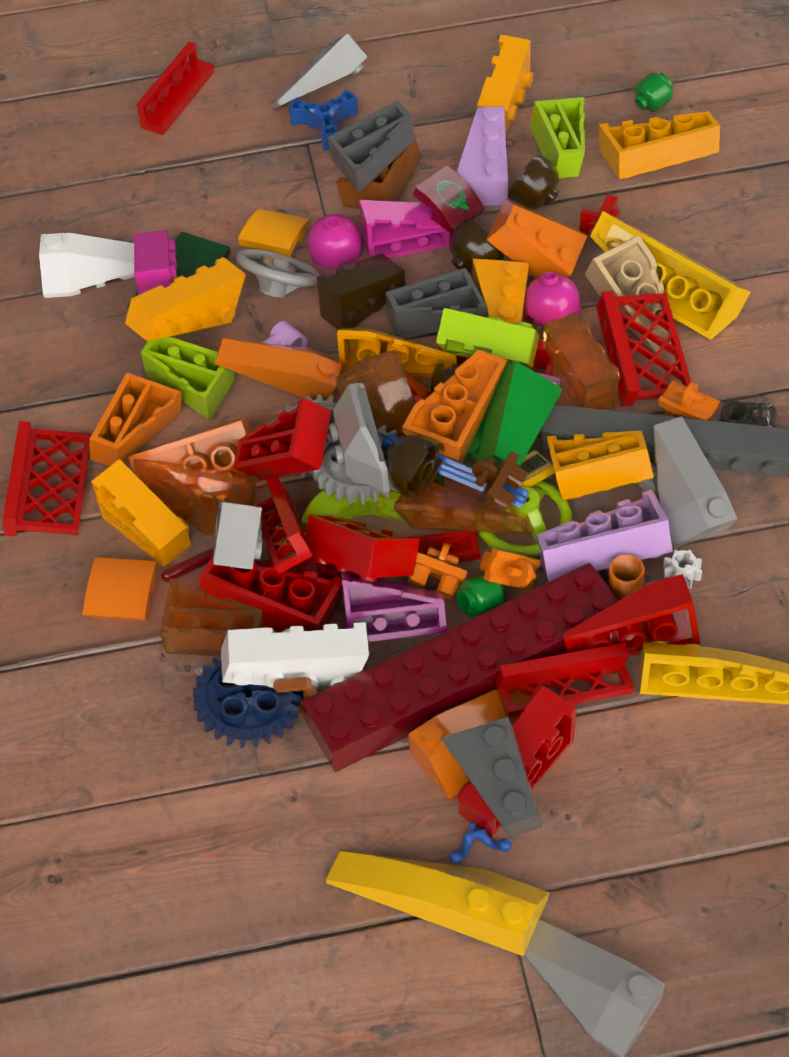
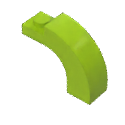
[301,489,411,533]

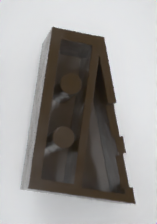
[316,253,406,330]

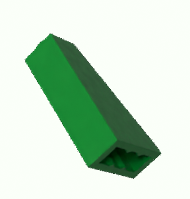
[476,361,562,467]

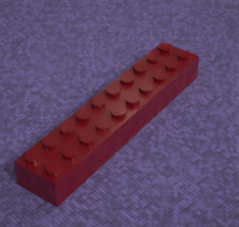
[301,563,618,773]

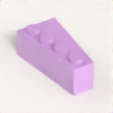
[457,107,508,206]
[536,489,673,582]

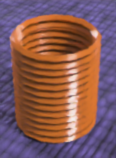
[609,554,645,601]

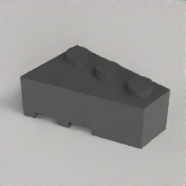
[385,268,487,335]
[441,717,543,837]

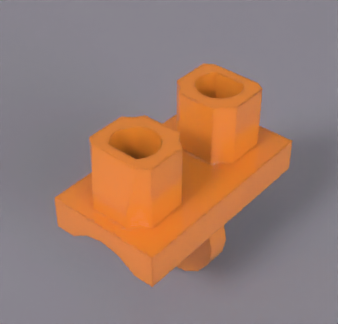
[657,380,721,420]
[408,543,468,600]
[480,548,541,591]

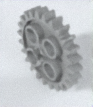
[313,425,404,504]

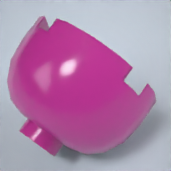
[308,214,363,269]
[524,272,581,326]

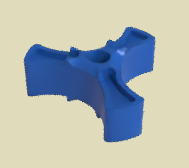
[289,90,358,150]

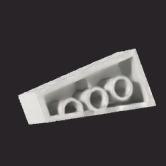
[221,622,369,690]

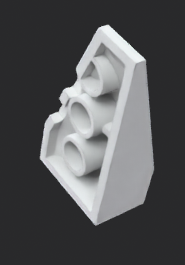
[39,233,135,298]

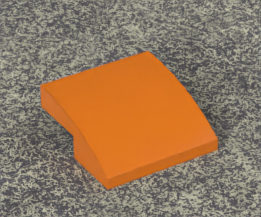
[82,557,158,622]

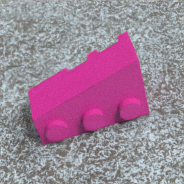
[359,200,450,259]
[134,229,178,295]

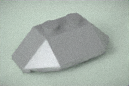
[329,383,390,492]

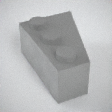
[213,502,262,570]

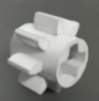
[663,549,702,589]

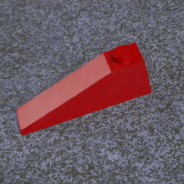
[562,574,701,655]

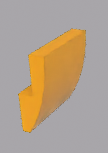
[238,208,311,257]

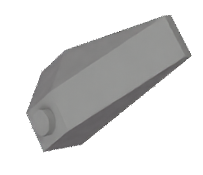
[270,33,367,109]
[652,416,737,548]
[524,919,665,1057]

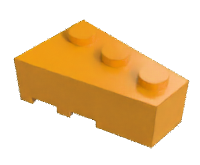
[477,34,533,131]
[473,259,529,324]
[547,430,654,501]
[91,459,191,568]

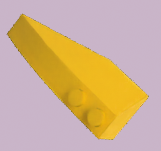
[590,211,751,340]
[640,642,789,705]
[325,851,549,956]

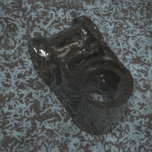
[719,401,777,427]

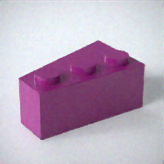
[341,572,447,642]

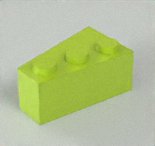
[529,97,585,178]
[436,308,540,369]
[141,337,236,421]

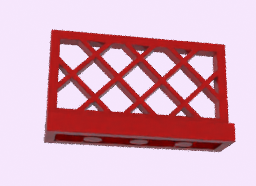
[596,291,691,407]
[3,421,91,536]

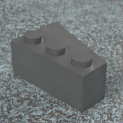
[327,100,415,193]

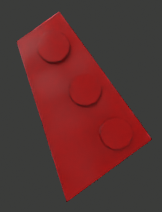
[233,397,331,480]
[305,515,420,582]

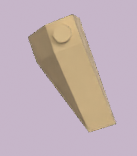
[585,235,671,354]

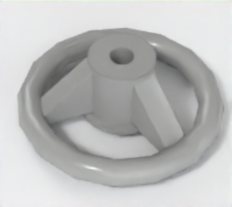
[236,249,321,298]

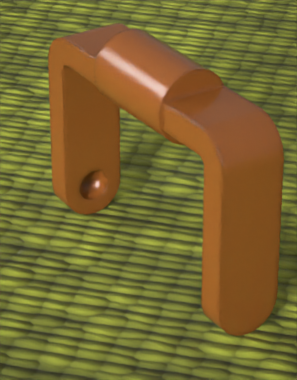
[273,677,317,716]

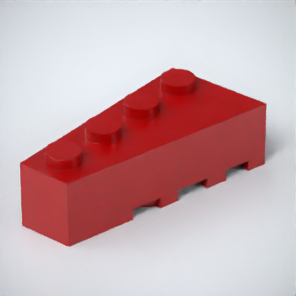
[199,554,343,633]
[458,685,576,837]

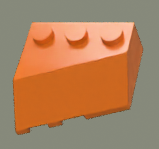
[486,199,587,278]

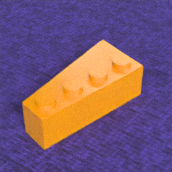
[599,111,720,180]
[125,257,246,342]

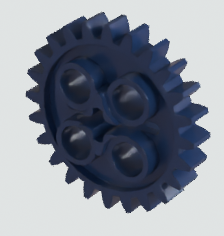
[193,658,301,748]

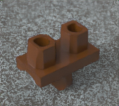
[472,451,528,512]

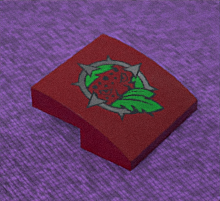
[413,165,485,234]

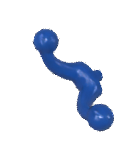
[449,823,512,864]

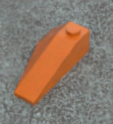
[215,338,342,400]
[402,350,507,463]
[128,416,257,487]
[408,689,530,802]

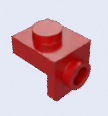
[580,194,621,235]

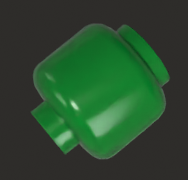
[634,72,674,112]
[456,574,506,618]

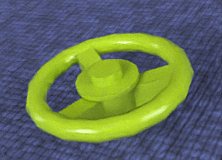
[474,480,573,557]

